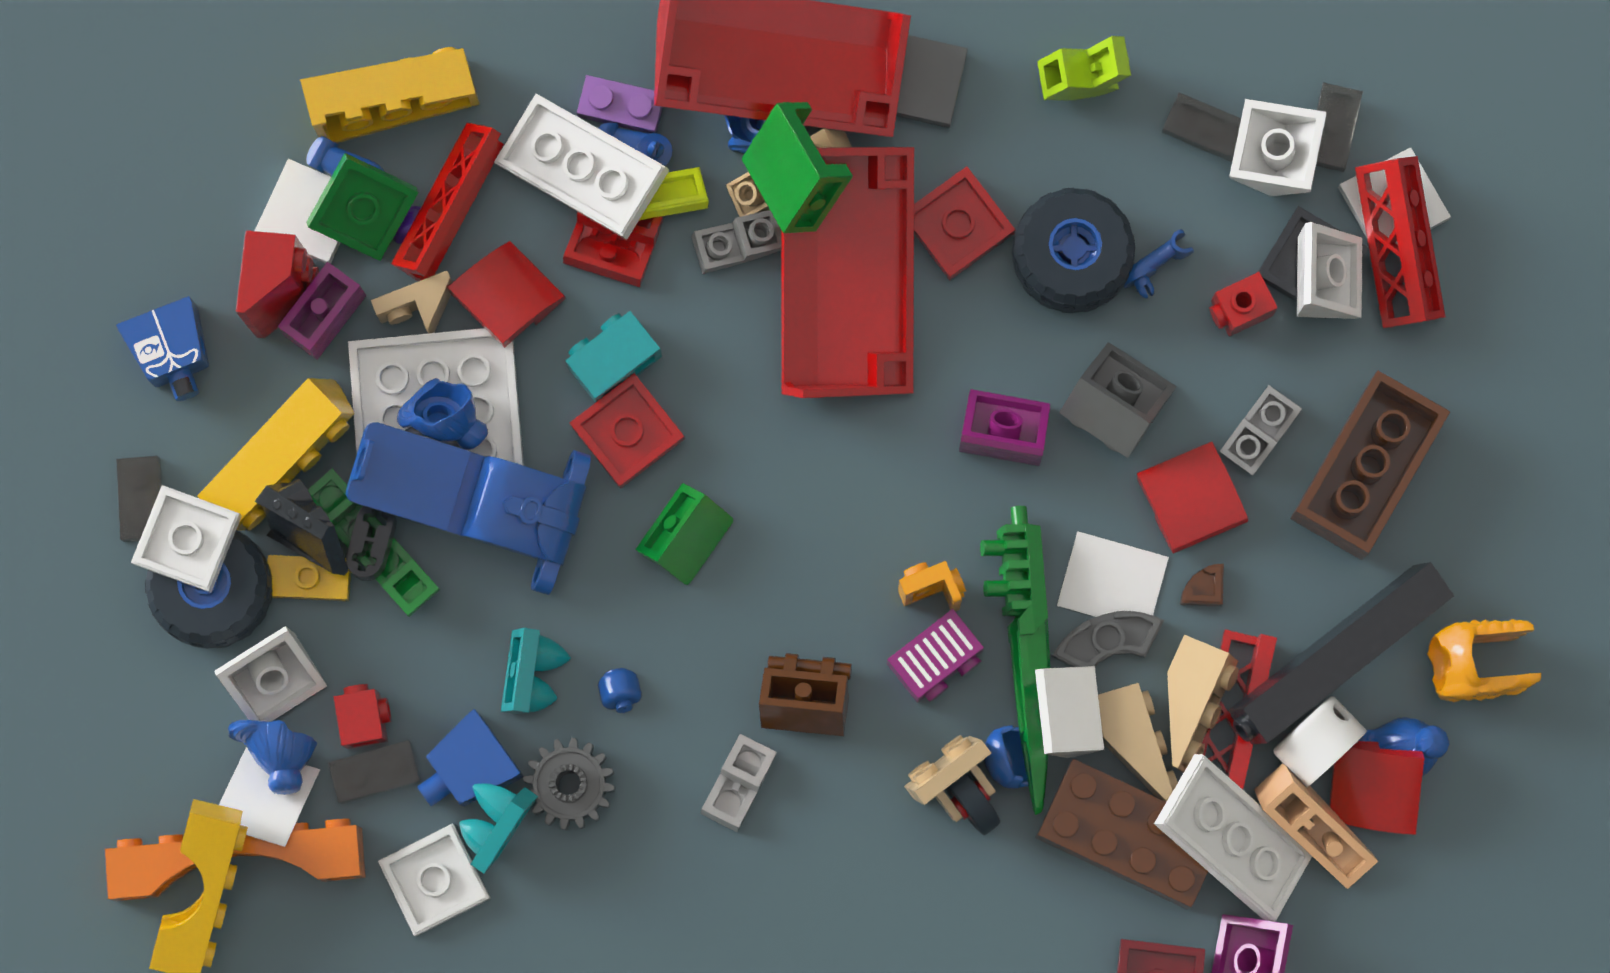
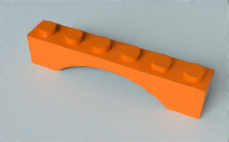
[105,819,366,901]

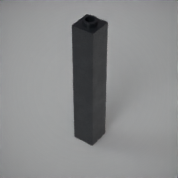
[1228,562,1454,744]

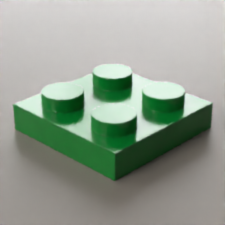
[306,153,419,261]

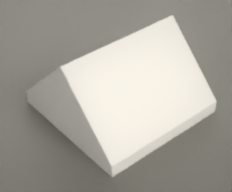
[1229,99,1327,196]
[1297,222,1362,319]
[214,626,327,722]
[1035,666,1104,758]

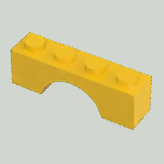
[149,799,248,973]

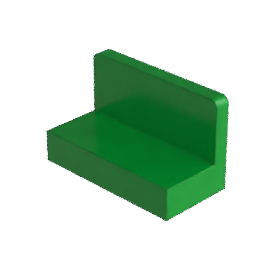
[635,483,733,585]

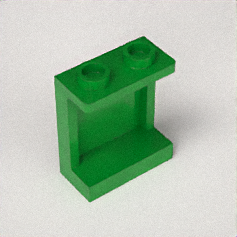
[742,102,853,233]

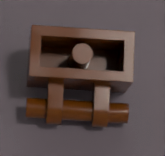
[759,653,852,736]

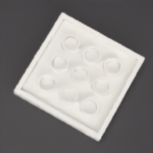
[348,328,524,466]

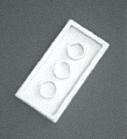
[494,94,669,240]
[1154,754,1312,922]

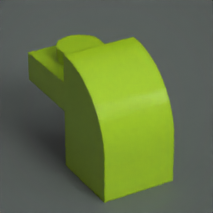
[1037,36,1131,100]

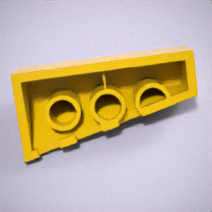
[197,378,355,531]

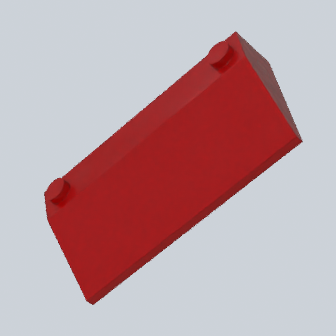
[654,0,911,137]
[781,147,914,398]

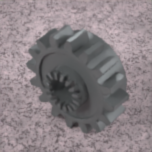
[523,738,616,830]

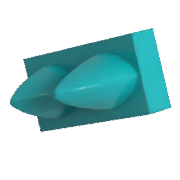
[501,628,571,714]
[459,784,538,874]

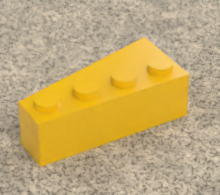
[300,47,480,143]

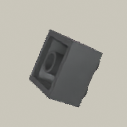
[1059,342,1177,458]

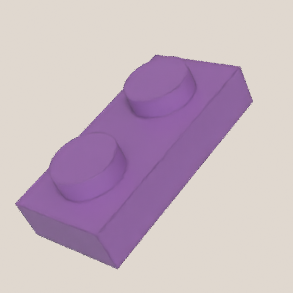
[577,75,663,134]

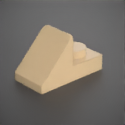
[371,271,453,334]

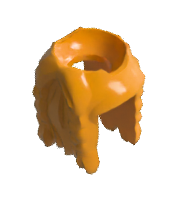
[1427,619,1541,702]

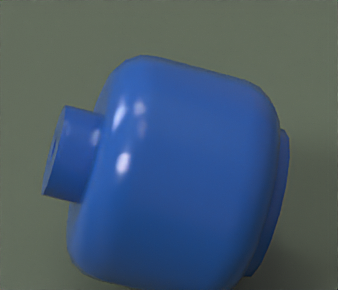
[598,668,642,713]

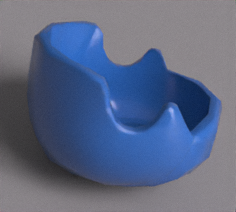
[984,725,1028,789]

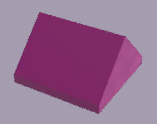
[959,389,1051,466]
[1211,914,1293,973]

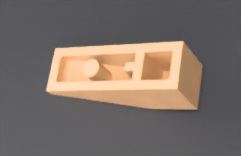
[1254,763,1378,889]

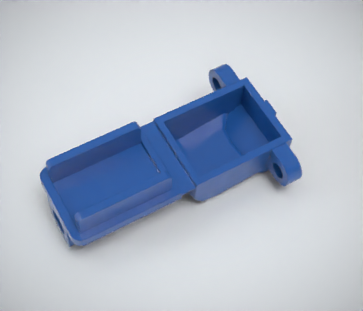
[346,422,591,595]

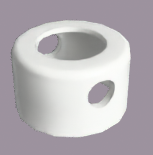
[1273,696,1367,787]

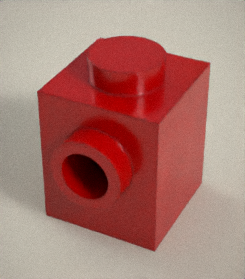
[1209,272,1278,337]
[333,684,391,749]

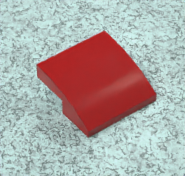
[563,212,664,288]
[447,241,566,348]
[1137,441,1248,554]
[1329,741,1424,835]

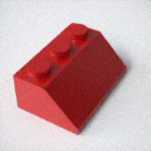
[236,230,319,338]

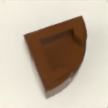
[1180,563,1224,606]

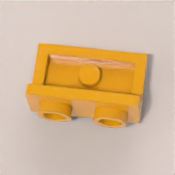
[898,561,966,612]

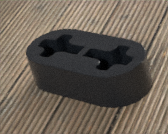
[346,506,397,581]

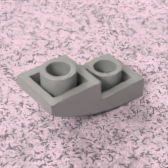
[691,210,781,274]
[1220,385,1302,475]

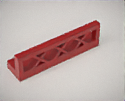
[391,123,504,282]
[1355,156,1446,328]
[1202,629,1277,790]

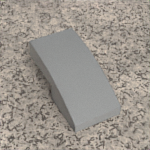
[700,734,777,832]

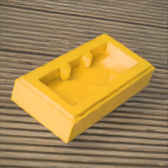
[267,555,351,601]

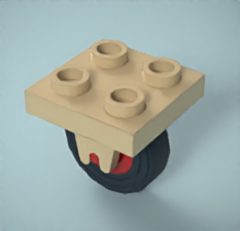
[904,735,1001,835]

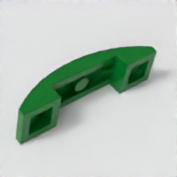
[308,468,440,617]

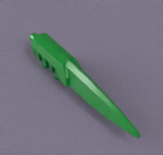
[980,506,1050,815]

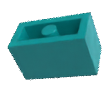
[565,311,662,403]

